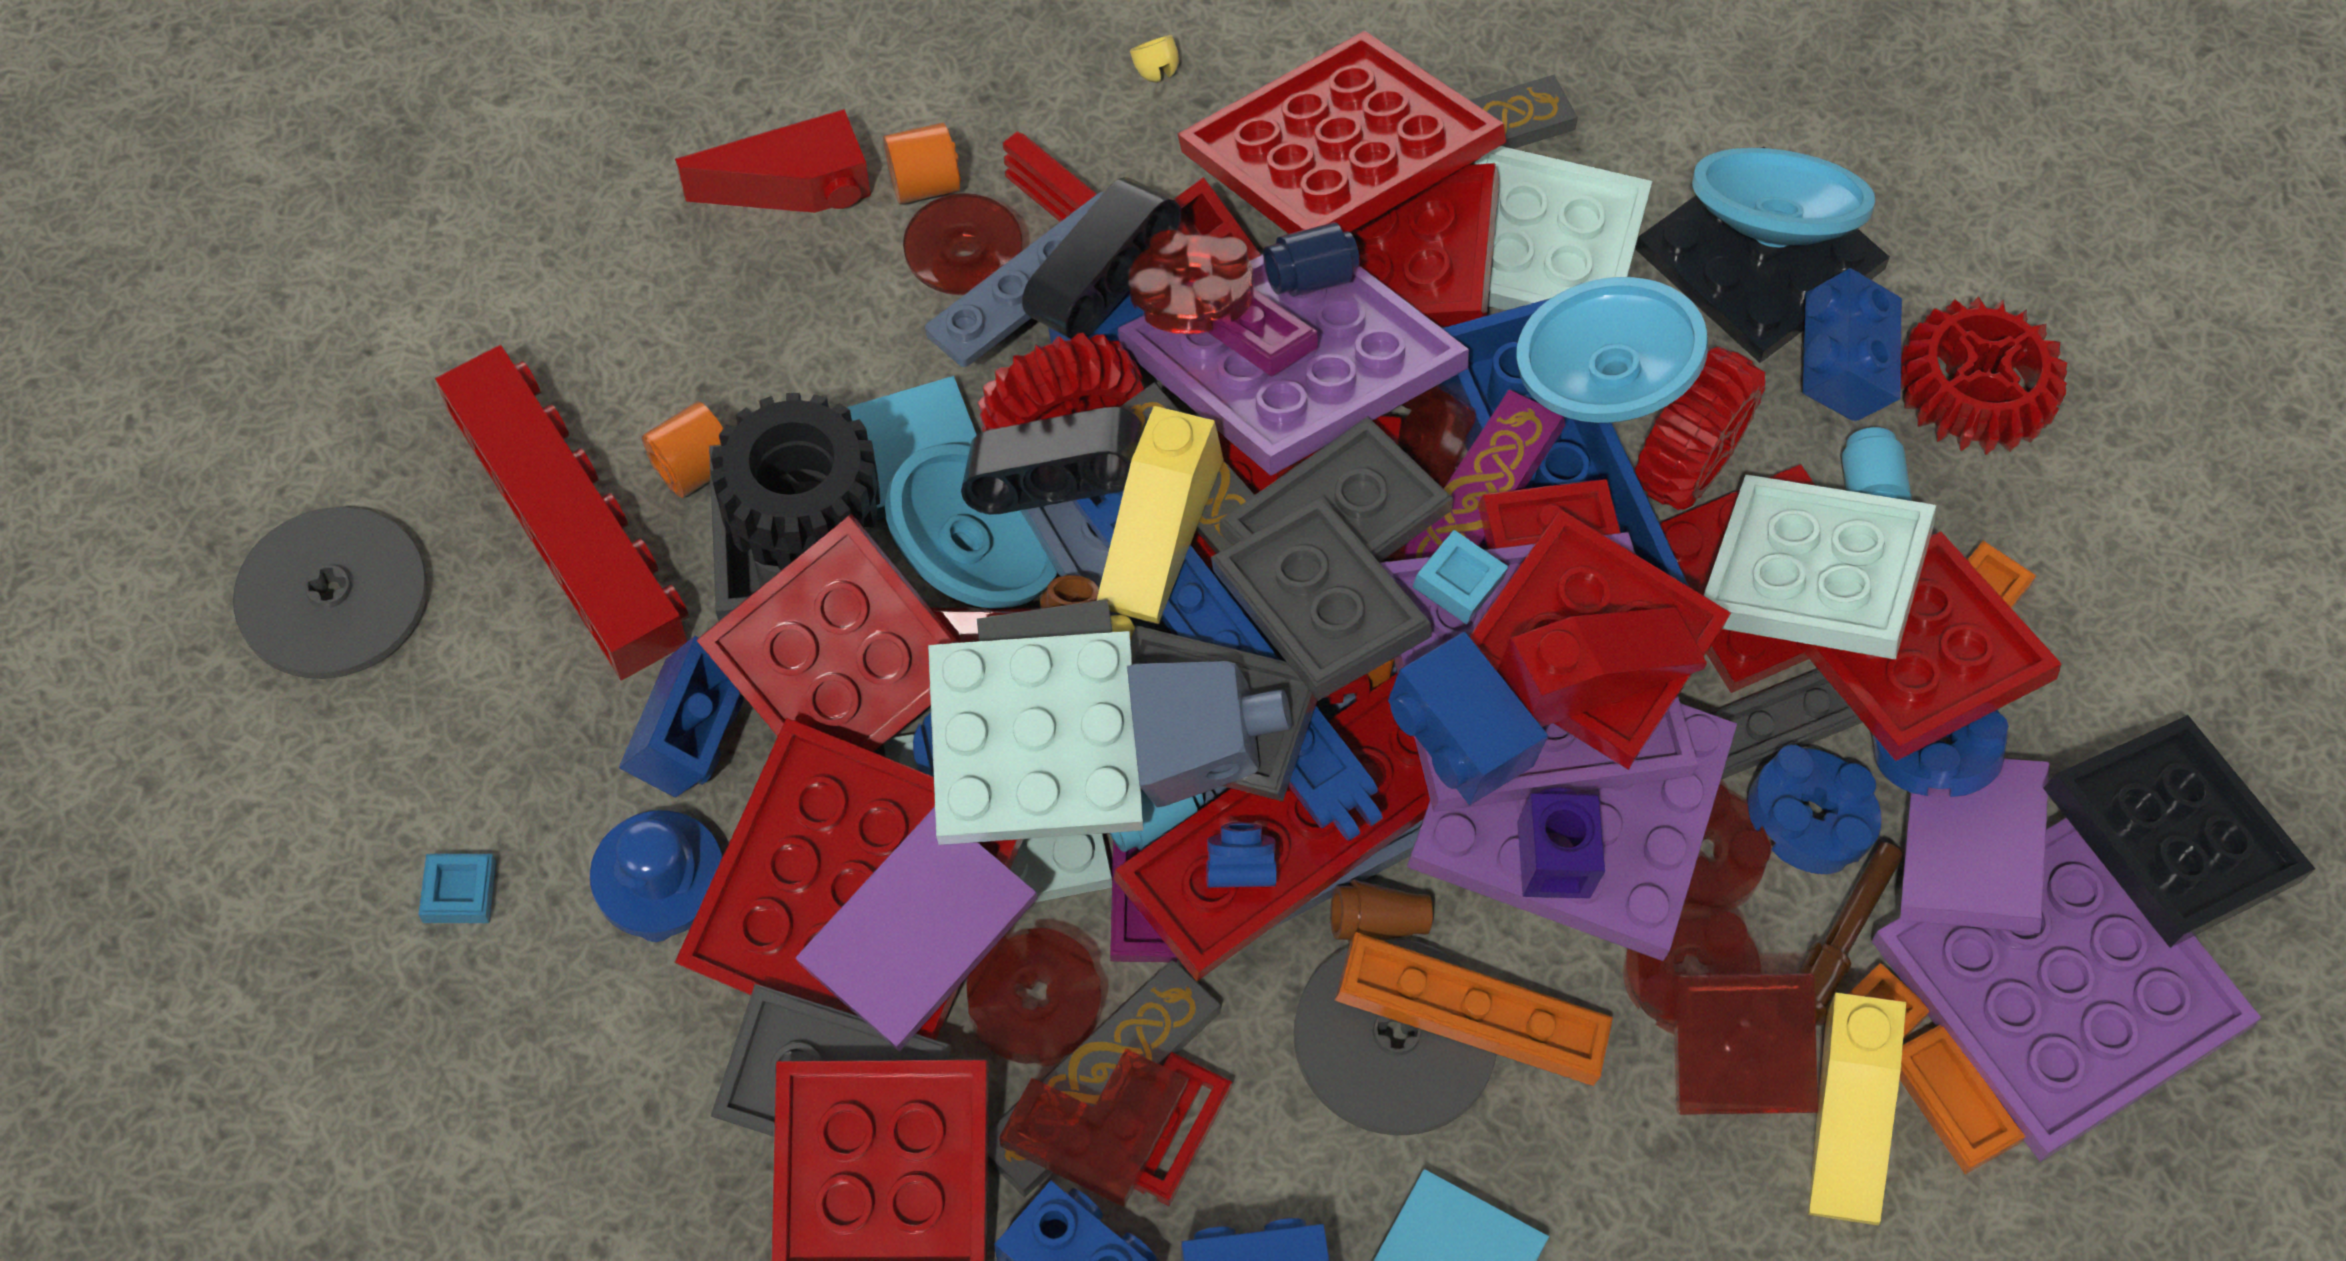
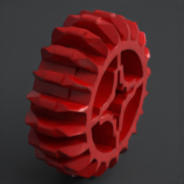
[1901,296,2068,455]
[977,333,1144,432]
[1635,346,1765,510]

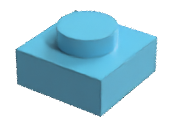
[1413,530,1508,624]

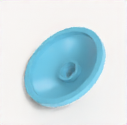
[1692,148,1875,248]
[1517,277,1708,423]
[885,444,1057,609]

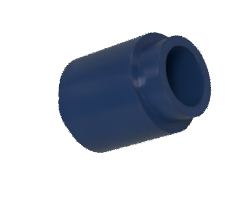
[1263,222,1359,297]

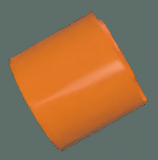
[883,122,961,204]
[642,401,723,498]

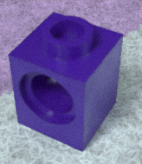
[1517,788,1605,899]

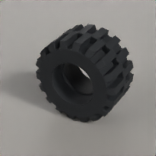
[711,393,880,570]

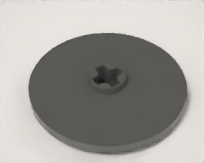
[233,507,427,679]
[1293,939,1497,1136]

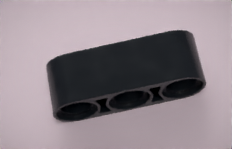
[1022,177,1181,339]
[961,407,1143,515]

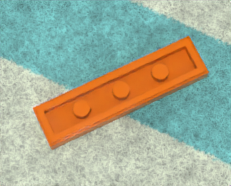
[1335,932,1613,1086]

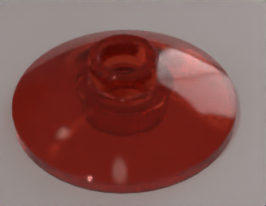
[903,193,1023,295]

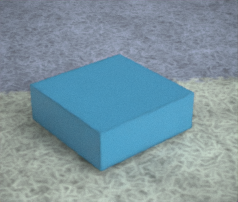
[418,854,496,923]

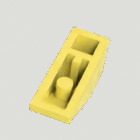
[1096,406,1223,624]
[1808,992,1906,1226]

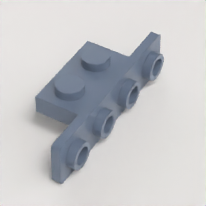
[925,192,1104,367]

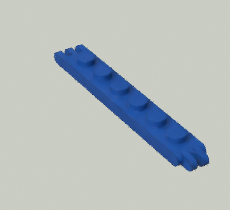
[1073,490,1383,841]

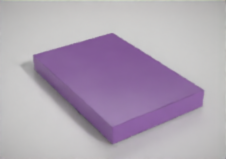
[1900,759,2049,933]
[796,807,1038,1052]

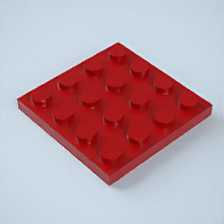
[1177,30,1506,234]
[674,717,1023,1040]

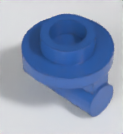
[1206,822,1277,888]

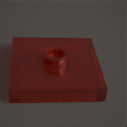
[1673,973,1818,1115]

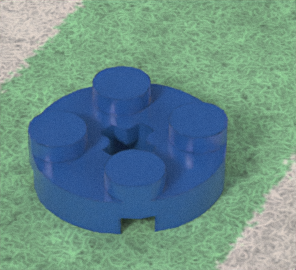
[1873,710,2009,797]
[1748,745,1882,874]

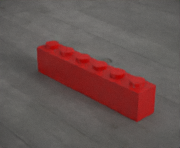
[435,344,689,681]

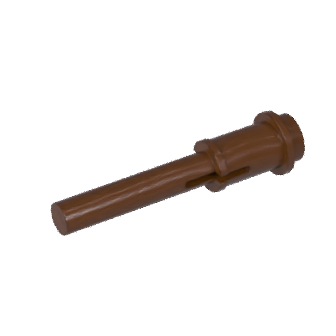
[1776,842,1903,1032]

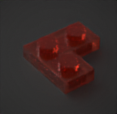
[999,1049,1188,1207]

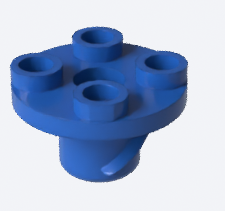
[590,810,722,942]

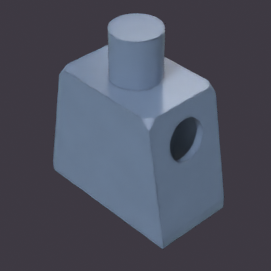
[1127,661,1292,807]

